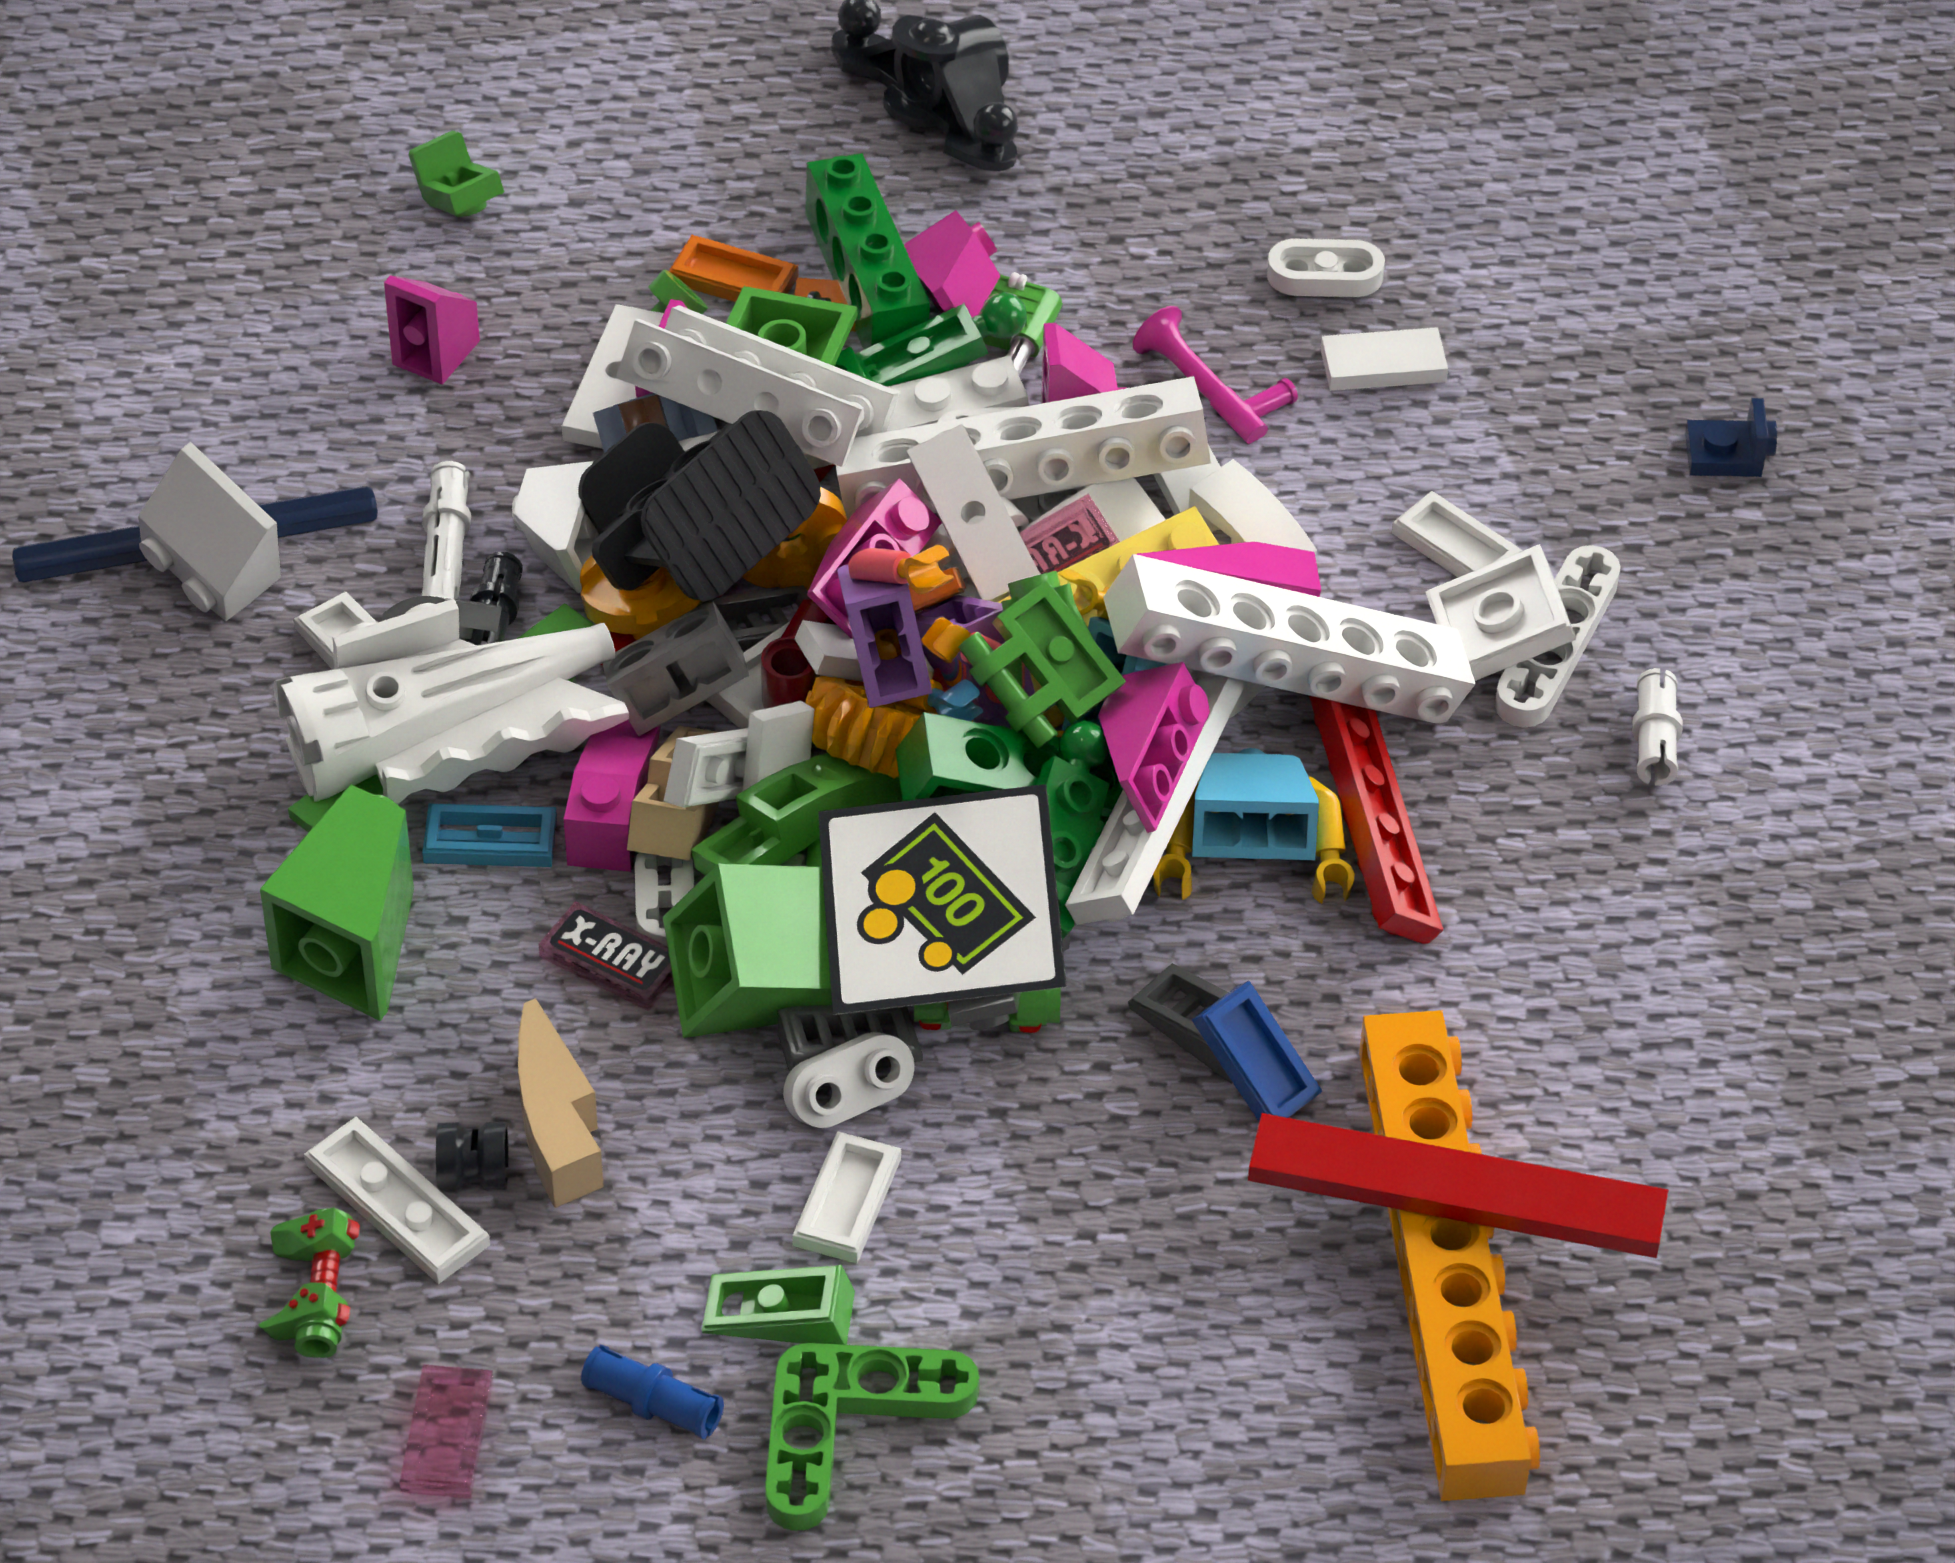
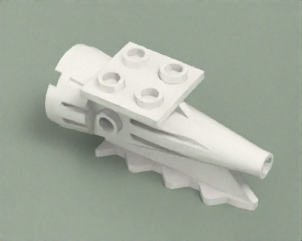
[274,599,629,805]

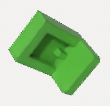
[409,130,504,217]

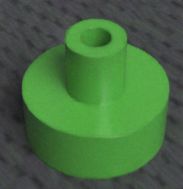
[648,269,708,314]

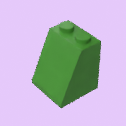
[260,784,414,1021]
[663,864,832,1038]

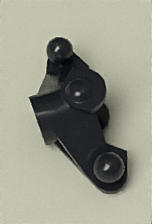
[831,0,1018,172]

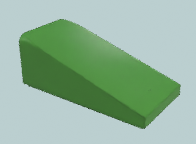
[701,1265,855,1345]

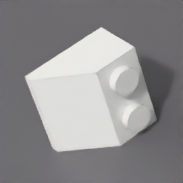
[138,442,281,621]

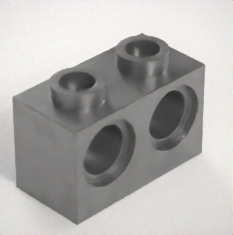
[603,600,749,737]

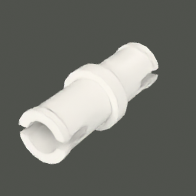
[1632,668,1683,786]

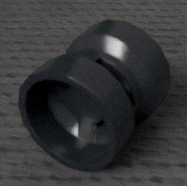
[436,1122,509,1190]

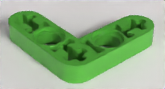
[765,1343,979,1531]

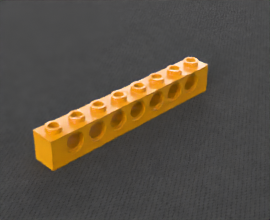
[1359,1010,1540,1501]

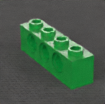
[805,153,930,349]
[895,712,1123,848]

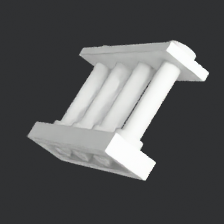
[616,306,900,467]

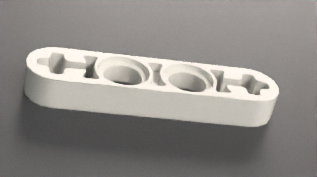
[1495,545,1621,727]

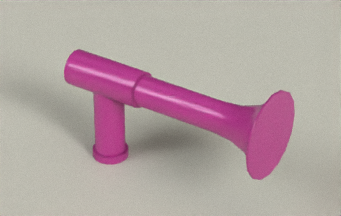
[1133,306,1298,445]

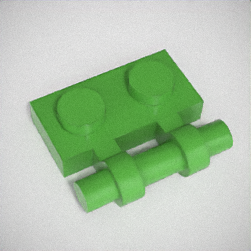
[958,580,1126,749]

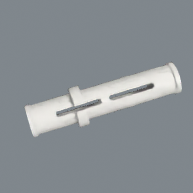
[422,461,471,600]

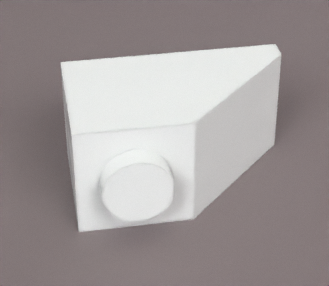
[512,461,599,593]

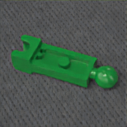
[835,292,1027,387]
[1036,721,1110,940]

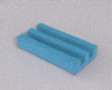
[422,803,557,867]

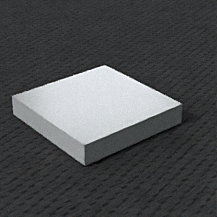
[1425,544,1576,681]

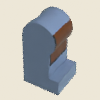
[592,393,717,453]

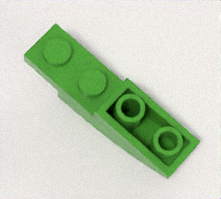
[691,753,903,875]

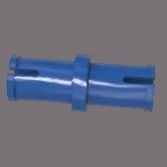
[581,1344,724,1439]

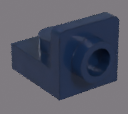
[1685,398,1777,477]

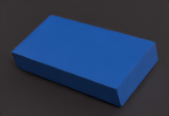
[1192,981,1323,1122]

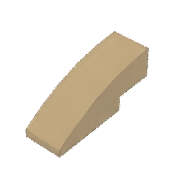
[627,725,720,861]
[518,998,604,1208]

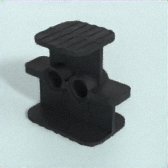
[578,410,821,601]

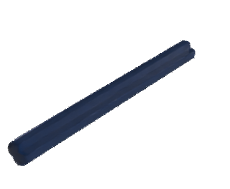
[12,486,378,583]

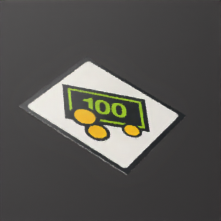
[818,784,1067,1015]

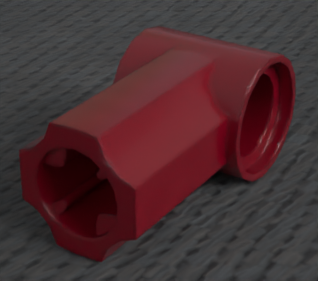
[761,599,837,709]

